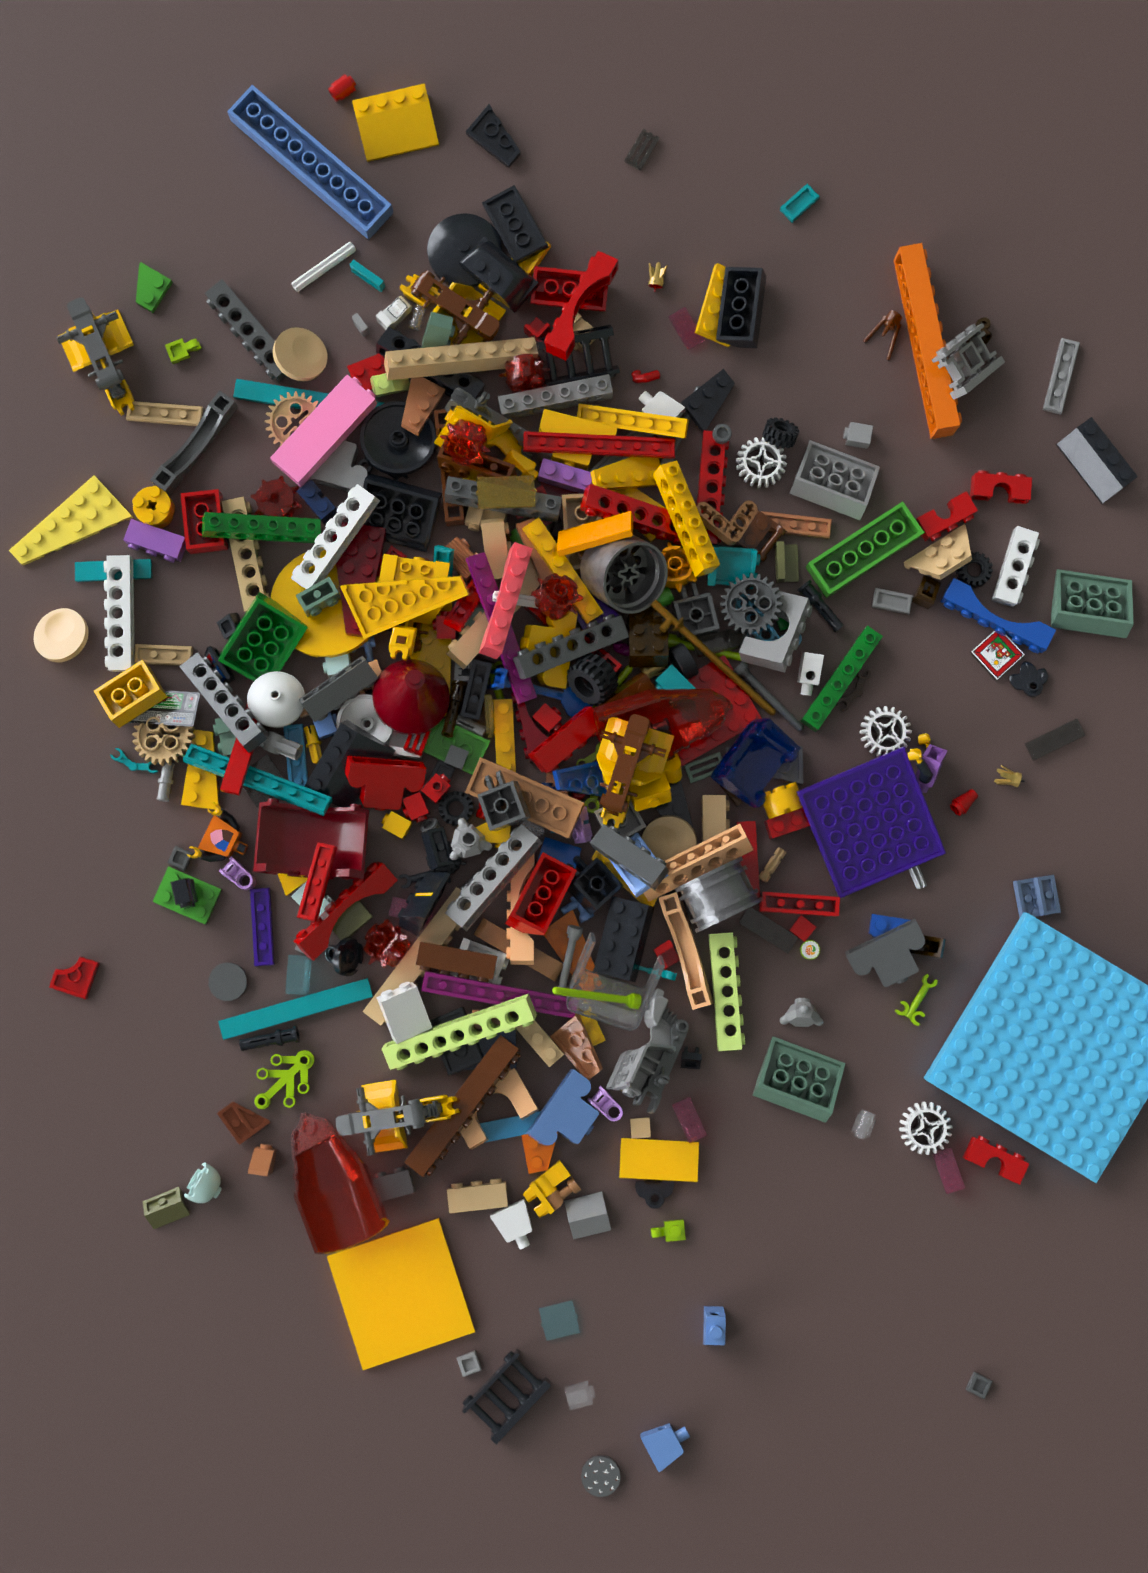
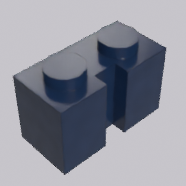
[297,479,337,524]

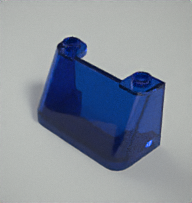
[711,718,801,808]

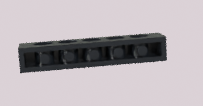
[376,327,485,399]

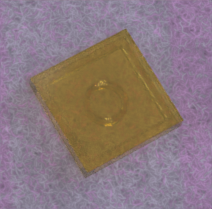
[484,695,495,738]

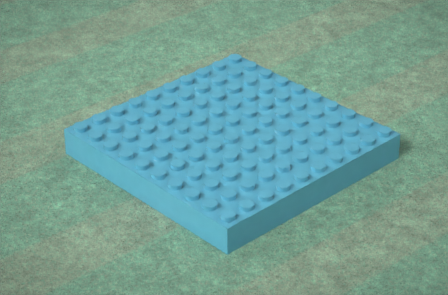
[924,912,1148,1183]

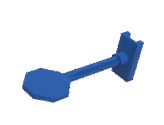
[487,668,593,717]

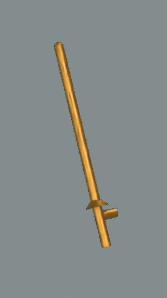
[650,599,776,716]

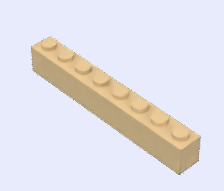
[384,337,538,380]
[447,560,541,670]
[363,887,471,1026]

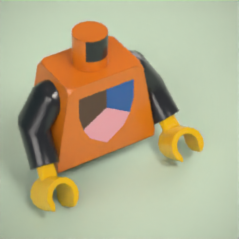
[187,802,248,862]

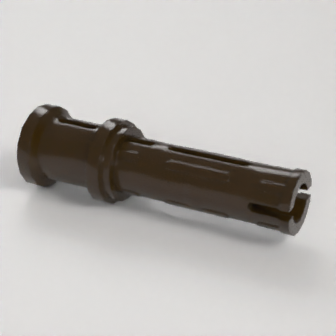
[441,680,467,738]

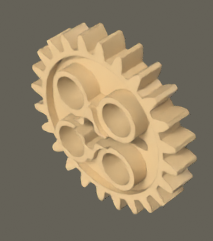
[265,391,318,446]
[132,717,195,767]

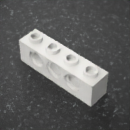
[991,526,1040,608]

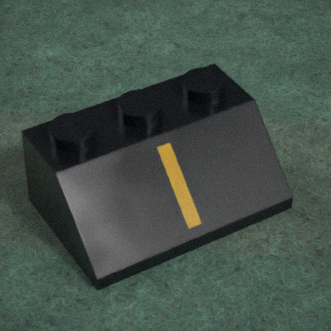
[397,872,450,936]

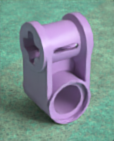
[219,856,256,890]
[587,1085,623,1121]

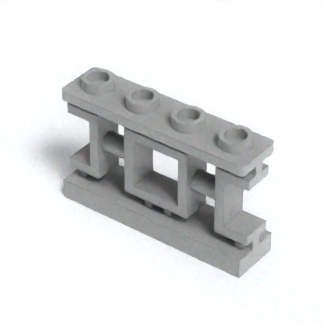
[931,323,1005,400]

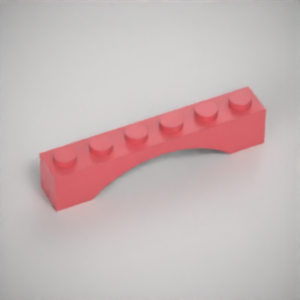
[479,542,533,659]

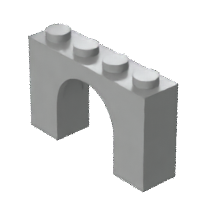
[739,591,812,673]

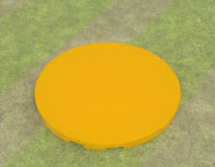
[270,550,379,658]

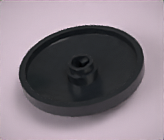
[427,213,502,287]
[360,401,436,476]

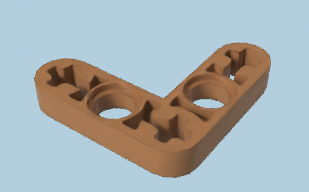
[696,500,758,546]

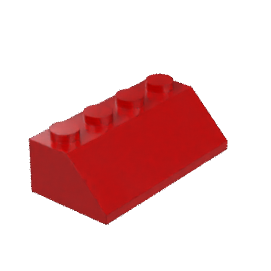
[530,266,609,312]
[505,852,577,935]

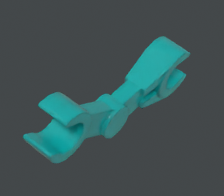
[110,748,159,774]
[639,966,677,981]

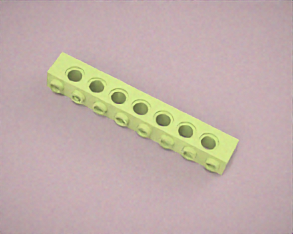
[382,993,537,1070]

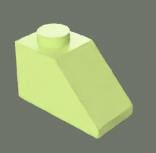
[370,373,410,397]

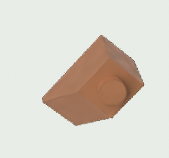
[248,1144,277,1176]

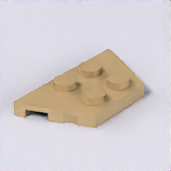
[904,524,972,580]

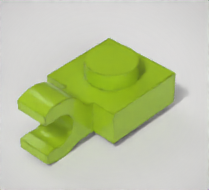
[165,338,202,364]
[651,1219,686,1242]

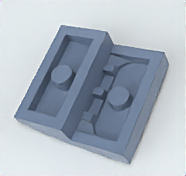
[1013,875,1061,918]

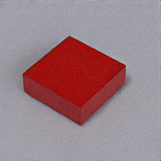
[789,915,816,942]

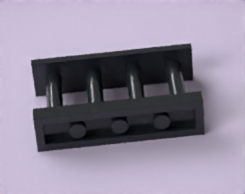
[537,324,620,387]
[462,1349,551,1445]

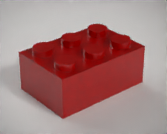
[180,489,228,554]

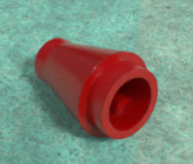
[950,789,978,816]

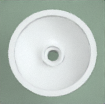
[247,671,305,728]
[336,694,393,743]

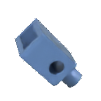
[703,1306,726,1345]
[640,1423,690,1472]

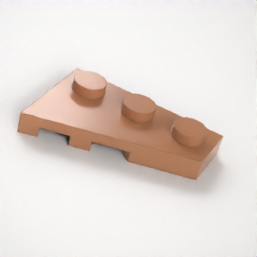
[401,377,446,436]
[550,1013,603,1080]

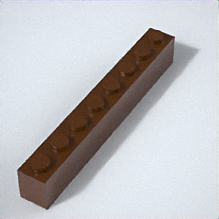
[404,1035,521,1177]

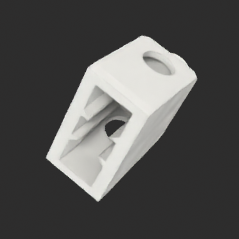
[639,391,685,438]
[797,652,824,696]
[490,1198,533,1249]

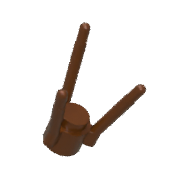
[863,310,902,360]

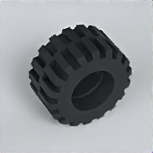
[566,653,619,706]

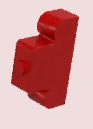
[345,756,426,811]

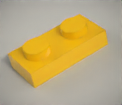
[575,1005,606,1046]

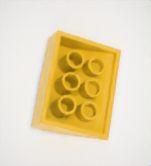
[352,83,439,162]

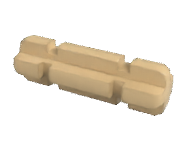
[759,847,786,883]

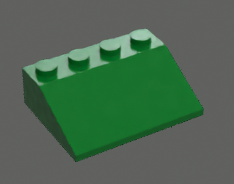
[218,592,308,681]

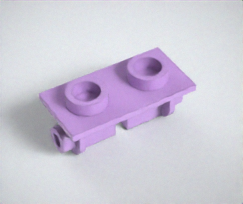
[572,806,593,844]

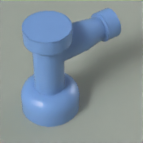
[350,636,376,662]
[560,897,594,923]

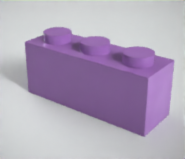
[538,458,593,494]
[123,519,186,563]

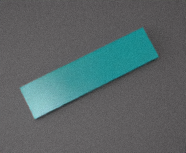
[75,559,152,582]

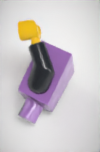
[908,733,947,793]

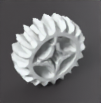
[736,437,787,488]
[859,706,912,757]
[899,1101,953,1155]

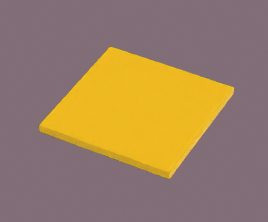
[327,1218,475,1370]

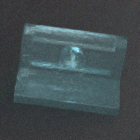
[285,955,312,995]

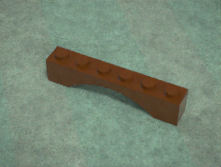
[434,409,465,527]

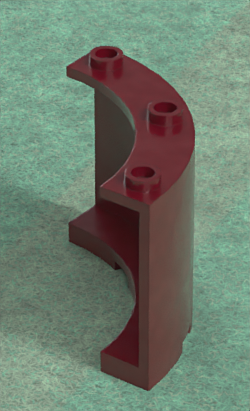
[253,799,369,879]

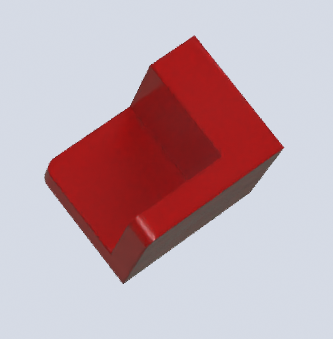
[524,317,551,345]
[653,940,680,970]

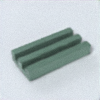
[684,752,727,784]

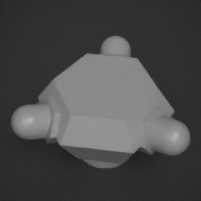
[449,818,492,860]
[779,998,823,1027]

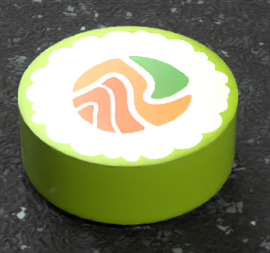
[800,940,820,960]

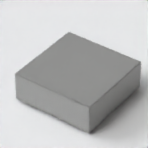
[352,313,370,337]
[457,1350,482,1377]

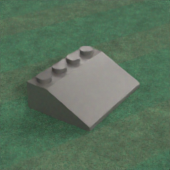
[789,440,880,520]

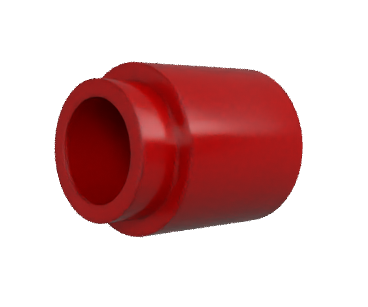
[328,74,356,102]

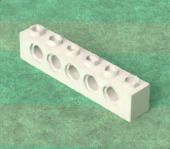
[291,484,380,589]
[104,555,135,672]

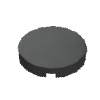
[208,963,248,1001]

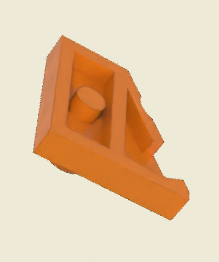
[521,1132,558,1174]

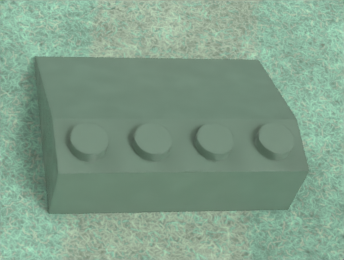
[1051,569,1134,638]
[752,1036,845,1123]

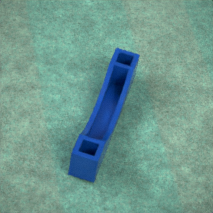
[940,578,1056,653]

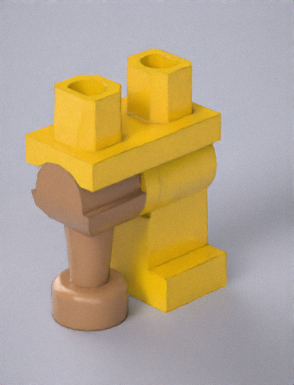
[523,1160,581,1218]

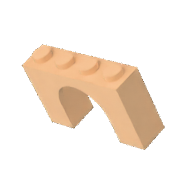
[460,1067,539,1150]

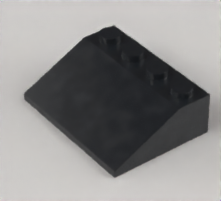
[359,474,443,552]
[304,720,396,807]

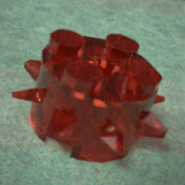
[499,354,550,393]
[440,419,490,466]
[251,476,302,517]
[532,573,583,621]
[363,919,411,968]

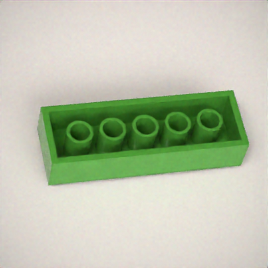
[805,502,924,599]

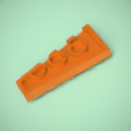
[544,910,602,991]

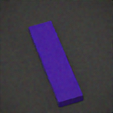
[250,888,275,966]

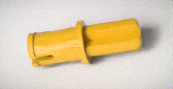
[303,725,322,764]

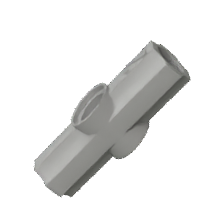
[259,731,303,761]

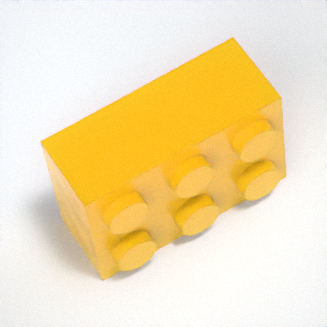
[94,660,168,728]

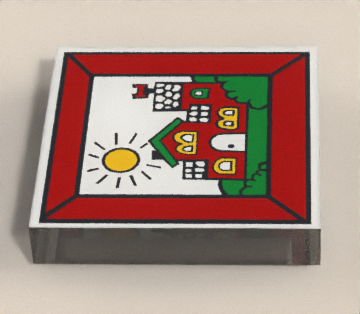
[970,630,1025,681]

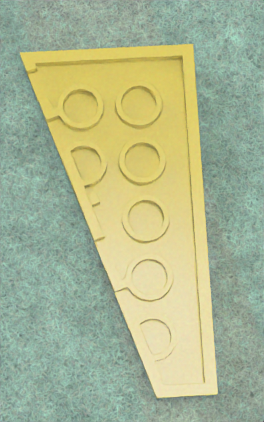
[9,475,133,566]

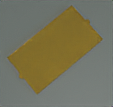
[476,475,537,509]

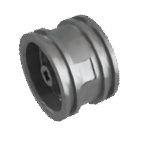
[675,857,763,933]

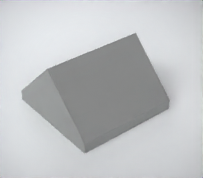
[564,1191,611,1240]

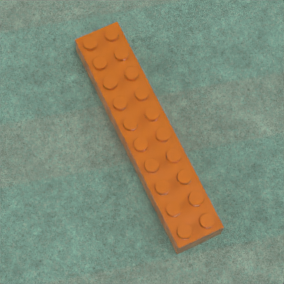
[894,243,962,439]

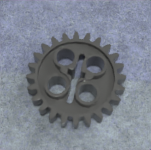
[720,573,783,636]

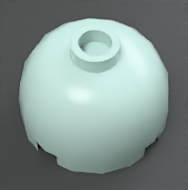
[184,1163,222,1204]

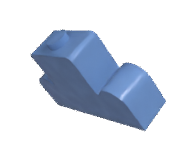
[526,1069,599,1145]

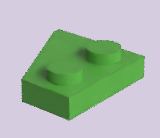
[136,262,173,313]

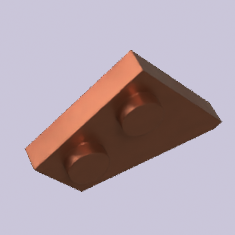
[217,1102,271,1145]

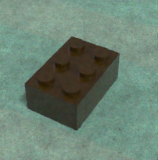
[628,606,669,667]

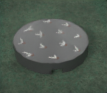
[581,1455,621,1497]

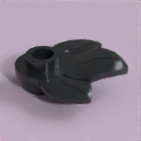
[1009,661,1048,697]
[635,1180,674,1209]

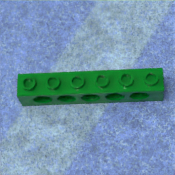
[202,512,321,543]
[800,625,883,732]

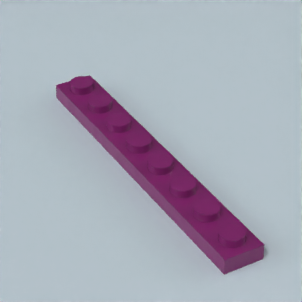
[466,552,537,704]
[421,971,578,1018]

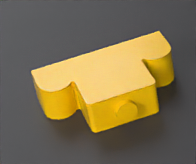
[539,409,617,470]
[520,610,578,689]
[602,749,682,812]

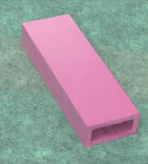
[270,375,377,487]

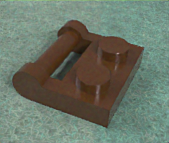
[738,511,787,562]

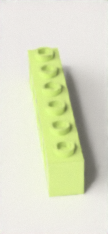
[708,932,745,1051]

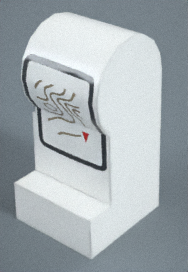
[376,296,412,330]

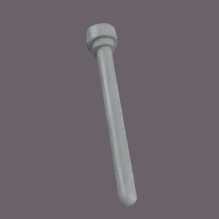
[555,925,583,1016]

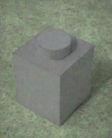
[843,422,873,449]

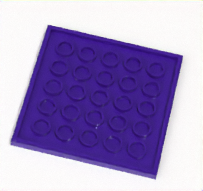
[796,747,946,898]

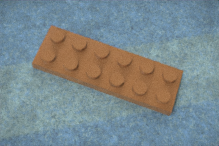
[465,757,585,839]

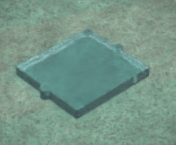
[539,1300,580,1341]

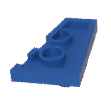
[552,761,607,797]

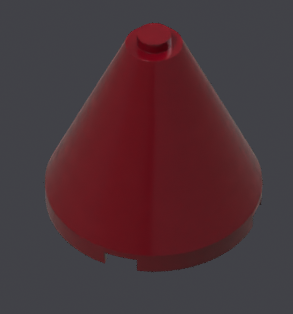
[372,659,450,735]

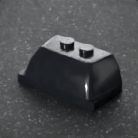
[459,236,540,313]

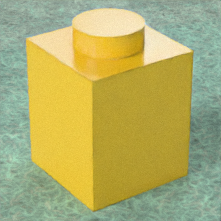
[381,811,413,840]

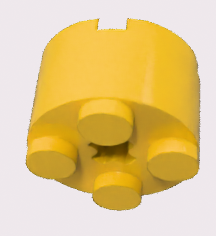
[132,486,175,529]
[760,782,803,819]

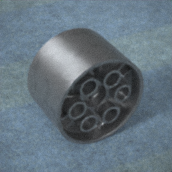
[580,535,668,614]

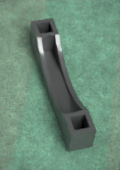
[150,390,238,496]

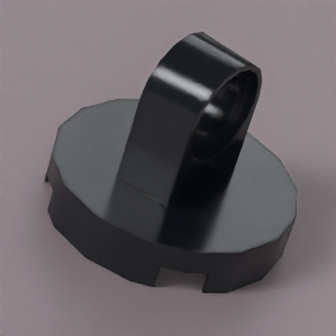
[325,937,364,977]

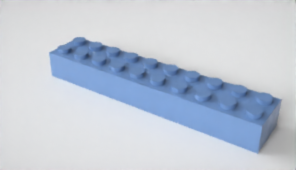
[227,85,393,240]

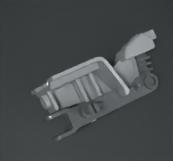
[606,988,689,1114]

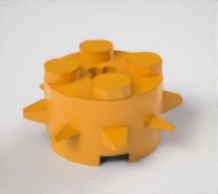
[662,542,697,592]

